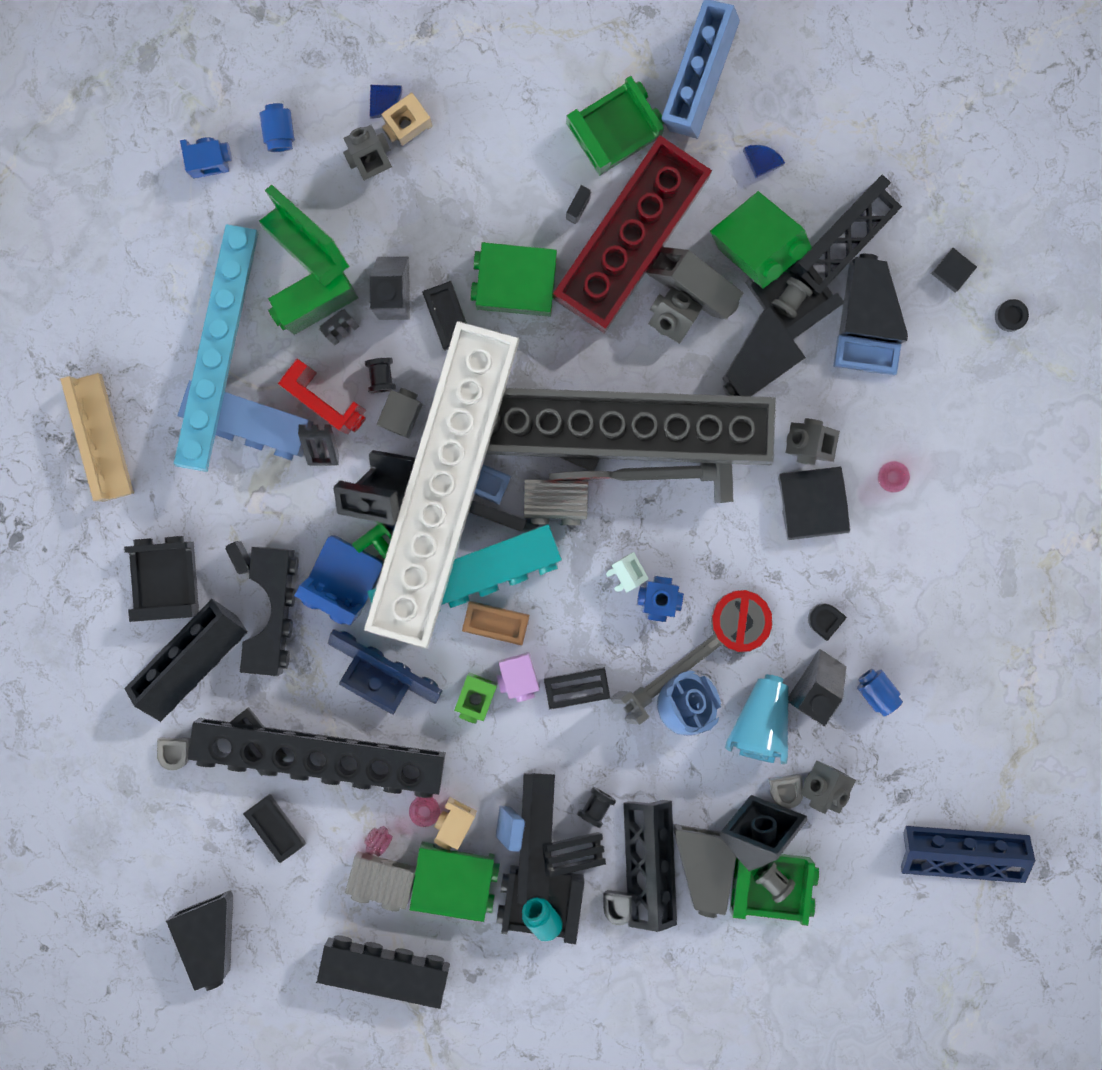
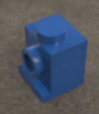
[180,137,232,179]

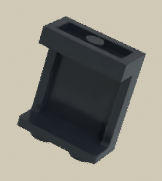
[745,260,844,339]
[333,450,416,525]
[124,536,199,622]
[496,865,585,944]

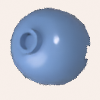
[657,671,721,736]

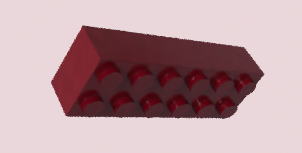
[553,135,713,334]

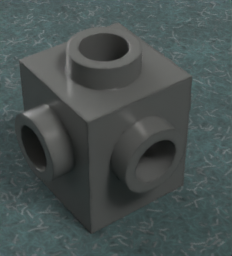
[343,124,392,181]
[648,287,703,344]
[785,418,840,465]
[800,760,856,814]

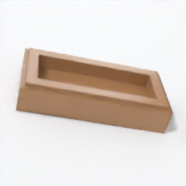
[462,601,530,646]

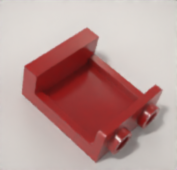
[278,358,366,435]

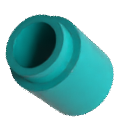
[522,898,563,941]

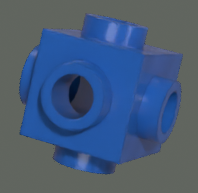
[637,576,684,622]

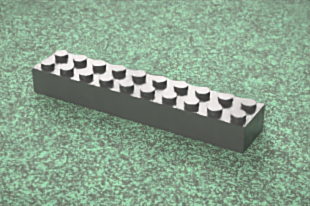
[486,388,776,465]

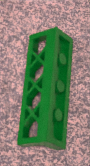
[259,185,350,287]

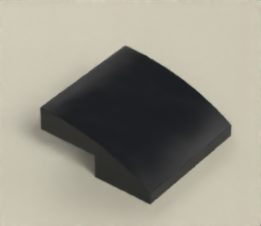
[778,466,850,540]

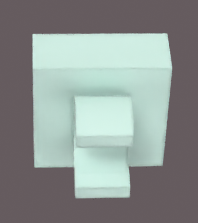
[606,552,649,592]

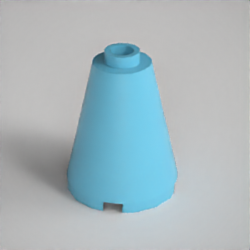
[725,674,789,765]

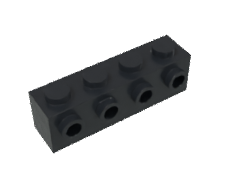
[124,599,248,722]
[316,935,450,1009]

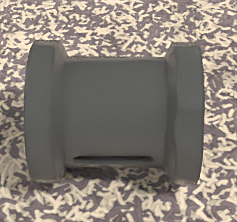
[771,277,813,319]
[753,861,795,903]

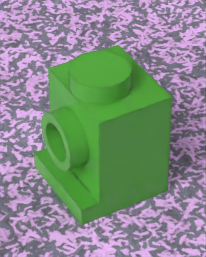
[454,672,498,724]

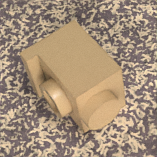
[381,93,433,146]
[434,797,477,850]

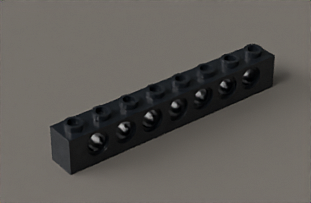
[188,718,446,798]

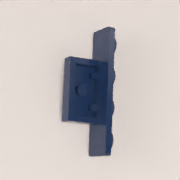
[328,629,443,715]

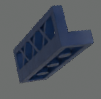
[901,826,1036,883]

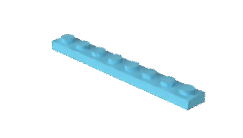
[174,224,258,472]

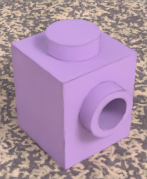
[496,652,540,702]

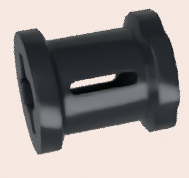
[365,358,396,393]
[577,787,616,828]

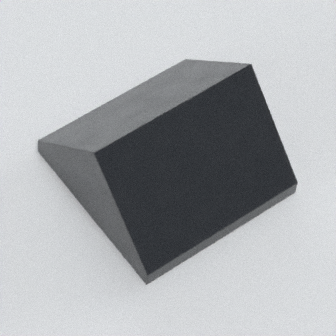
[720,795,807,871]

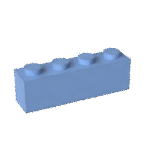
[661,0,740,139]
[177,380,314,460]

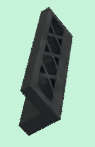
[790,174,902,296]
[517,773,555,904]
[623,800,677,932]

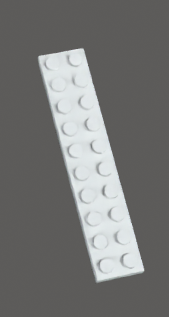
[364,321,519,649]

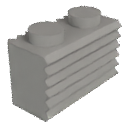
[524,480,588,525]
[345,851,416,912]

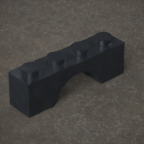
[240,547,299,676]

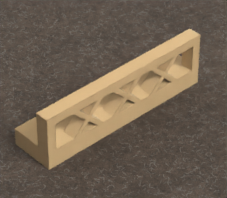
[60,373,134,502]

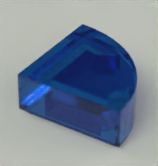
[369,85,403,119]
[743,145,785,178]

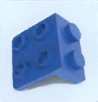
[294,535,384,626]

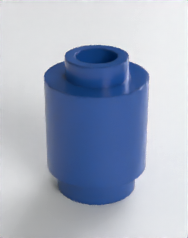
[259,103,295,152]
[857,669,903,717]

